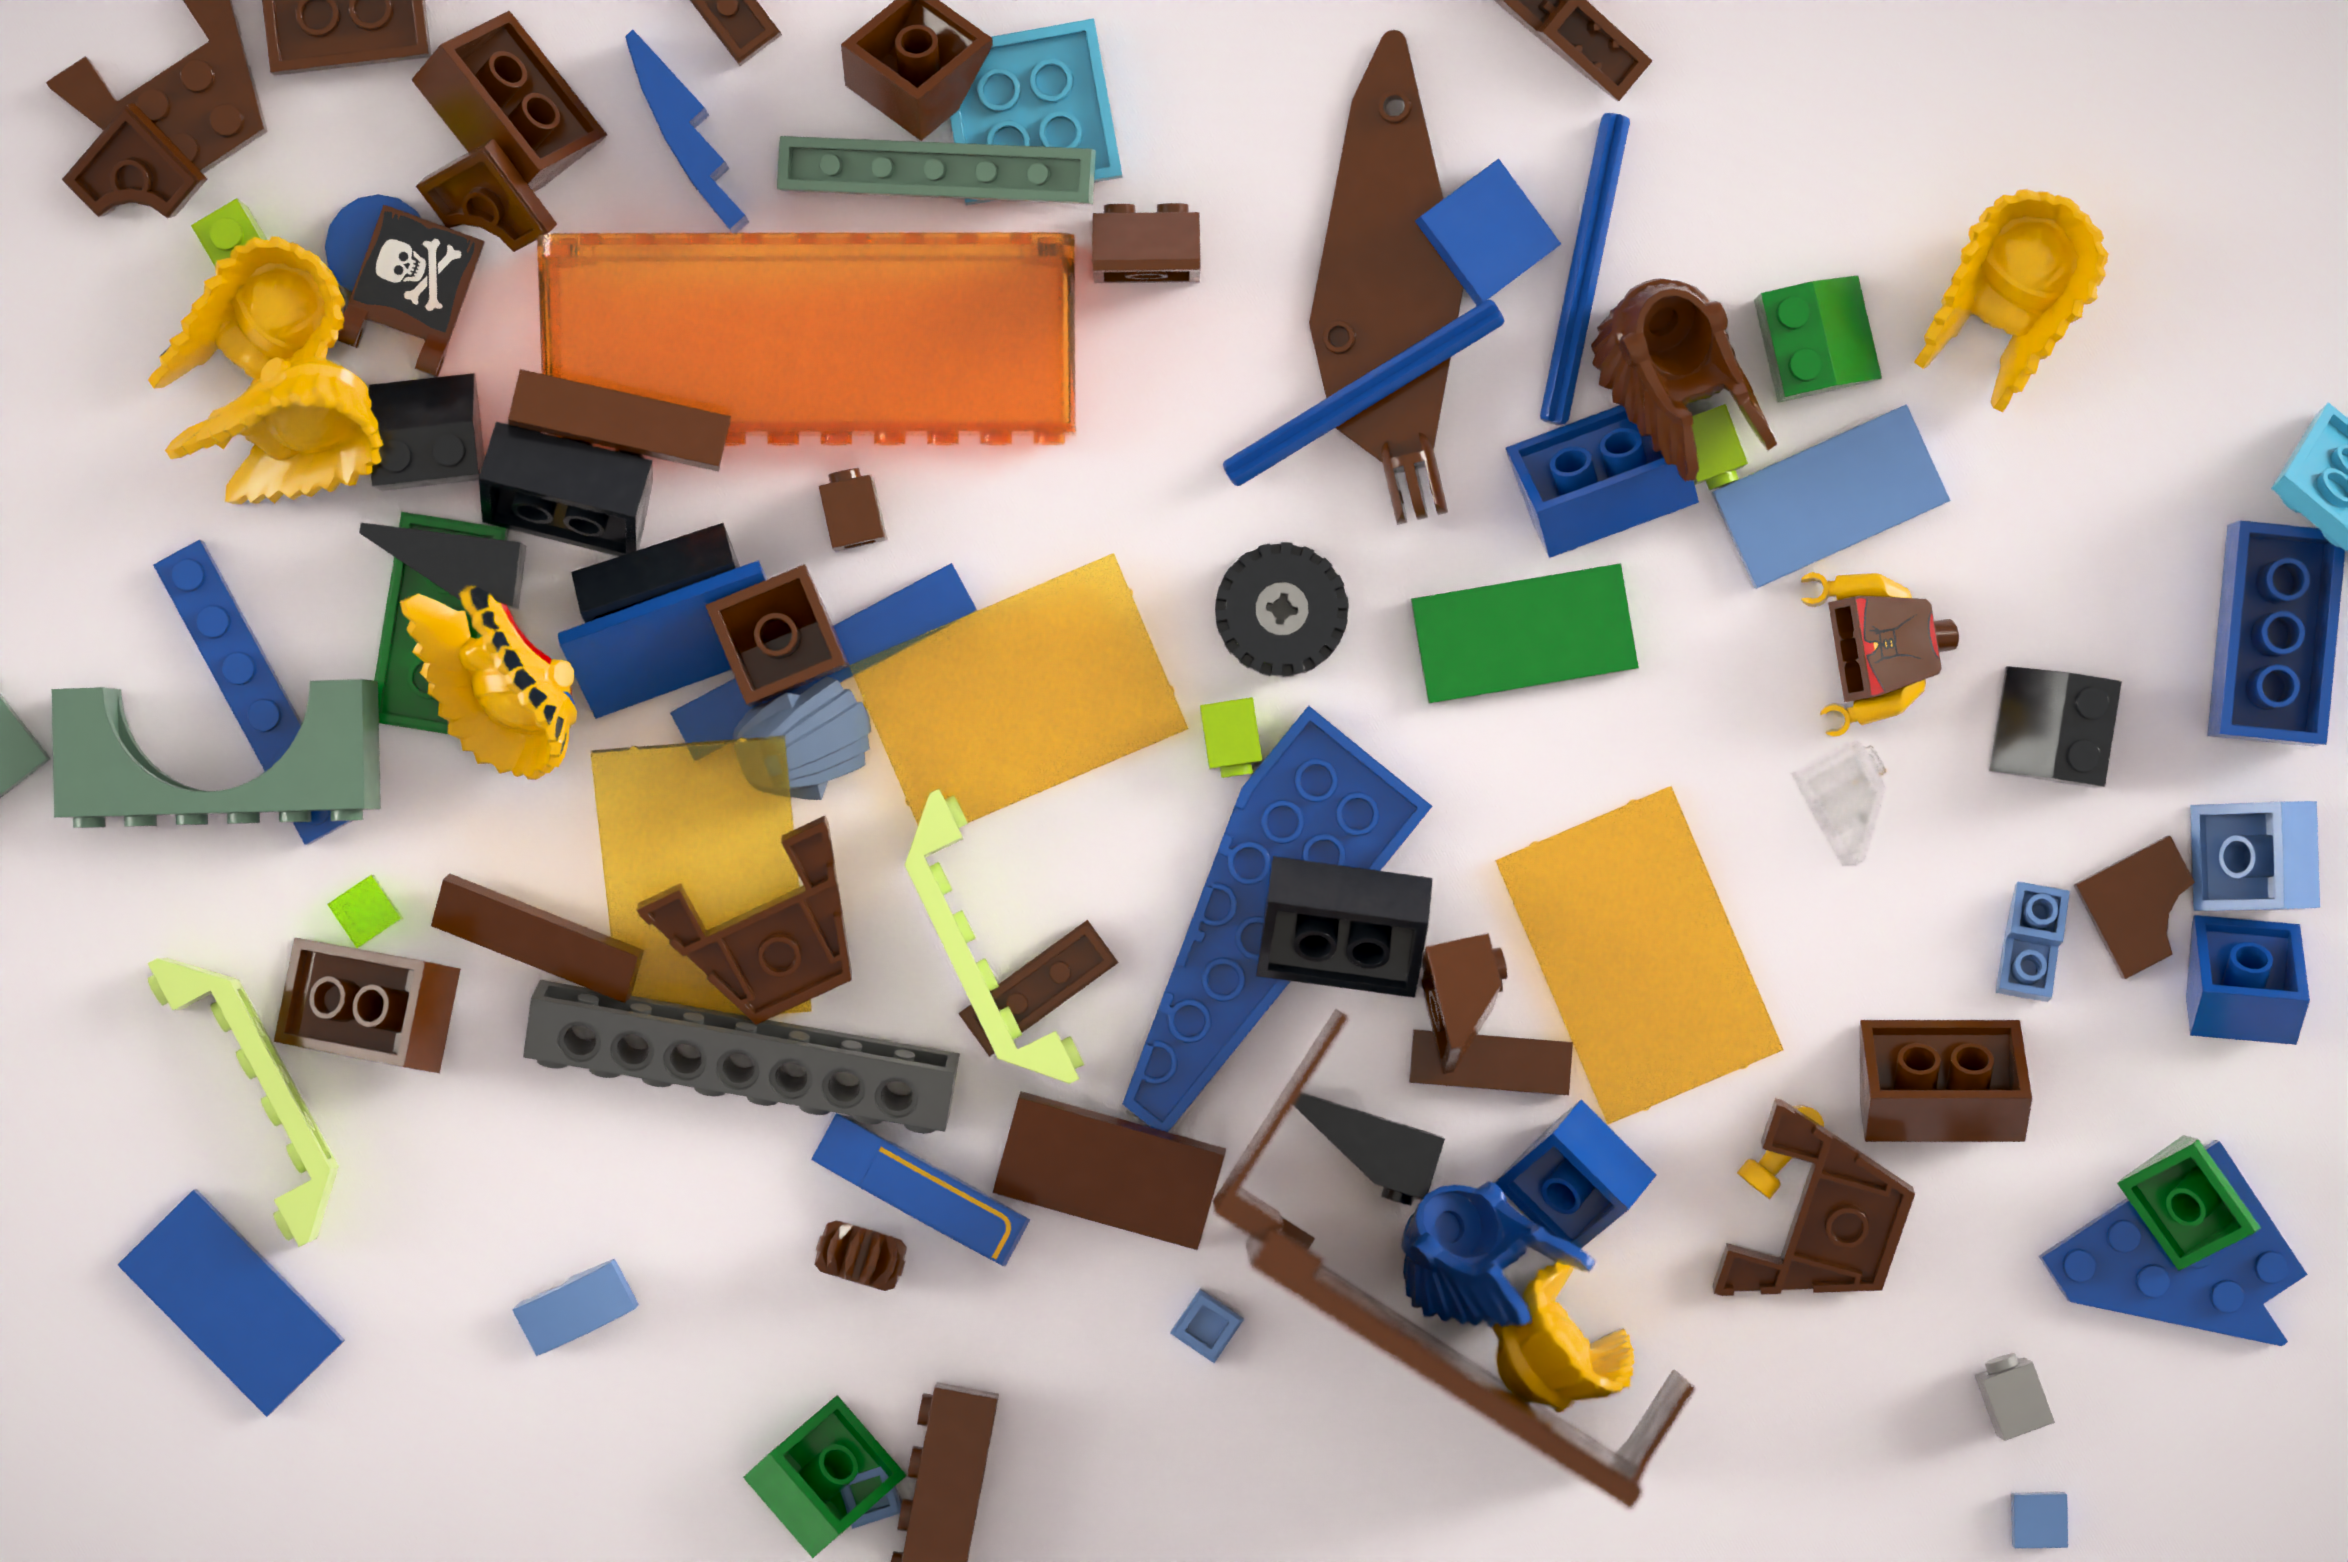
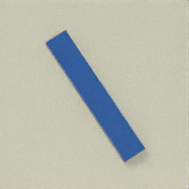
[670,563,977,760]

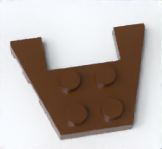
[46,0,268,174]
[637,815,852,1025]
[1712,1098,1915,1296]

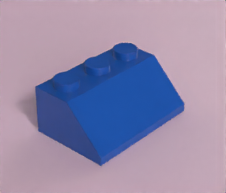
[1505,405,1699,558]

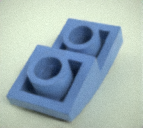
[1995,881,2070,1002]
[512,1258,639,1356]

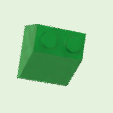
[1754,275,1882,403]
[743,1395,907,1558]

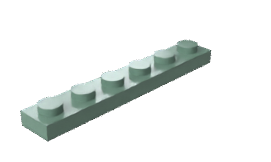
[777,136,1096,205]

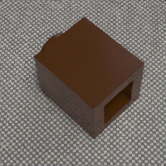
[818,468,888,552]

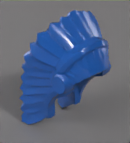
[1401,1181,1596,1328]

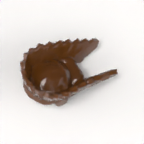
[1591,278,1777,481]

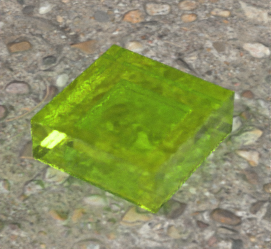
[327,874,403,948]

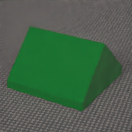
[2117,1135,2261,1271]

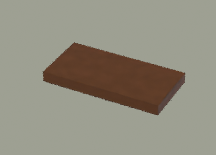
[992,1091,1226,1250]

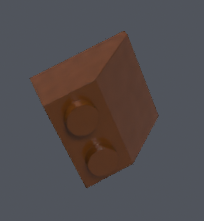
[841,0,993,141]
[1092,203,1200,283]
[705,564,850,707]
[1419,933,1507,1074]

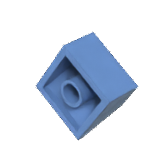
[2190,801,2320,911]

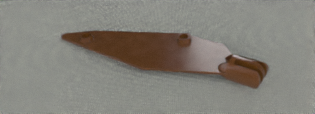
[1309,30,1464,525]

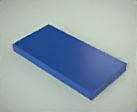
[557,560,767,719]
[117,1189,345,1417]

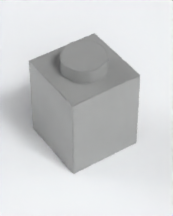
[1974,1353,2055,1441]

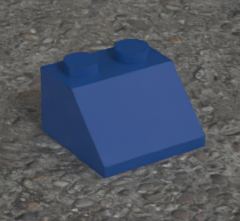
[2186,915,2310,1045]
[1494,1099,1657,1249]

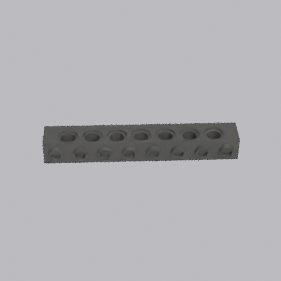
[523,980,960,1134]

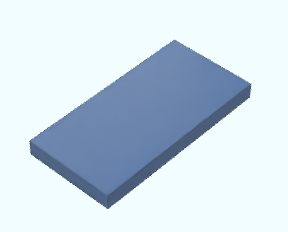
[1712,404,1951,589]

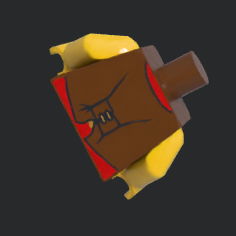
[1801,572,1959,737]

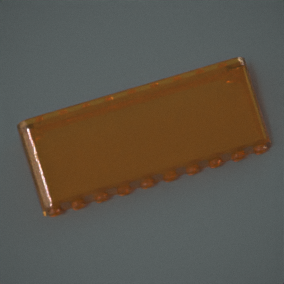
[537,232,1076,446]

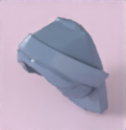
[733,676,872,800]

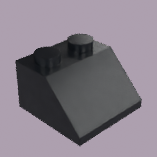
[368,373,485,491]
[1989,666,2122,788]

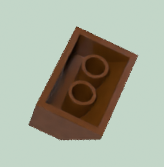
[411,10,608,192]
[1860,1020,2032,1142]

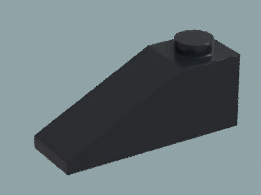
[359,523,527,609]
[1293,1092,1445,1206]

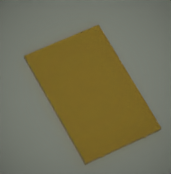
[850,553,1188,825]
[590,735,812,1016]
[1495,786,1784,1125]

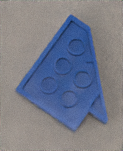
[2038,1140,2308,1346]

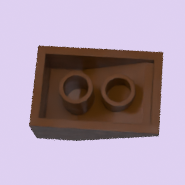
[273,937,461,1074]

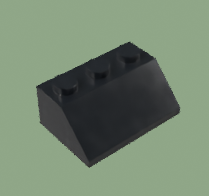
[478,422,653,556]
[571,523,740,623]
[1256,856,1433,998]

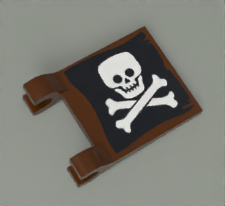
[337,205,485,377]

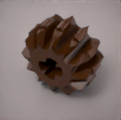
[814,1220,907,1291]

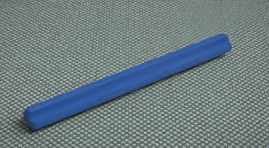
[1540,113,1630,425]
[1222,300,1505,486]

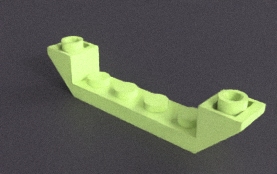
[905,789,1084,1084]
[147,958,339,1247]

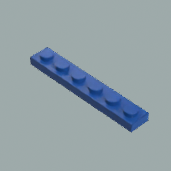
[153,539,352,845]

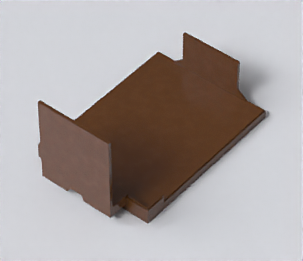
[1213,1008,1696,1511]

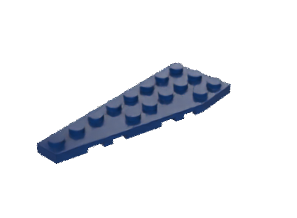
[1122,705,1433,1132]

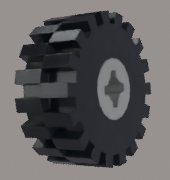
[1215,542,1349,678]

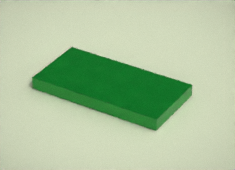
[374,512,509,734]
[1410,563,1639,704]

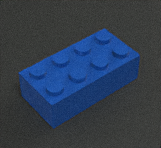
[2207,520,2345,746]

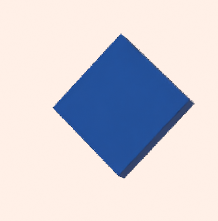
[1415,158,1561,306]

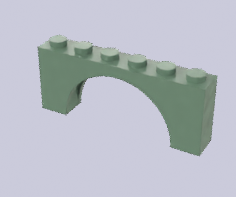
[52,679,381,828]

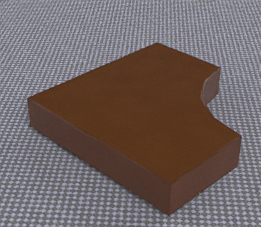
[62,103,207,218]
[416,138,557,252]
[2073,836,2195,979]

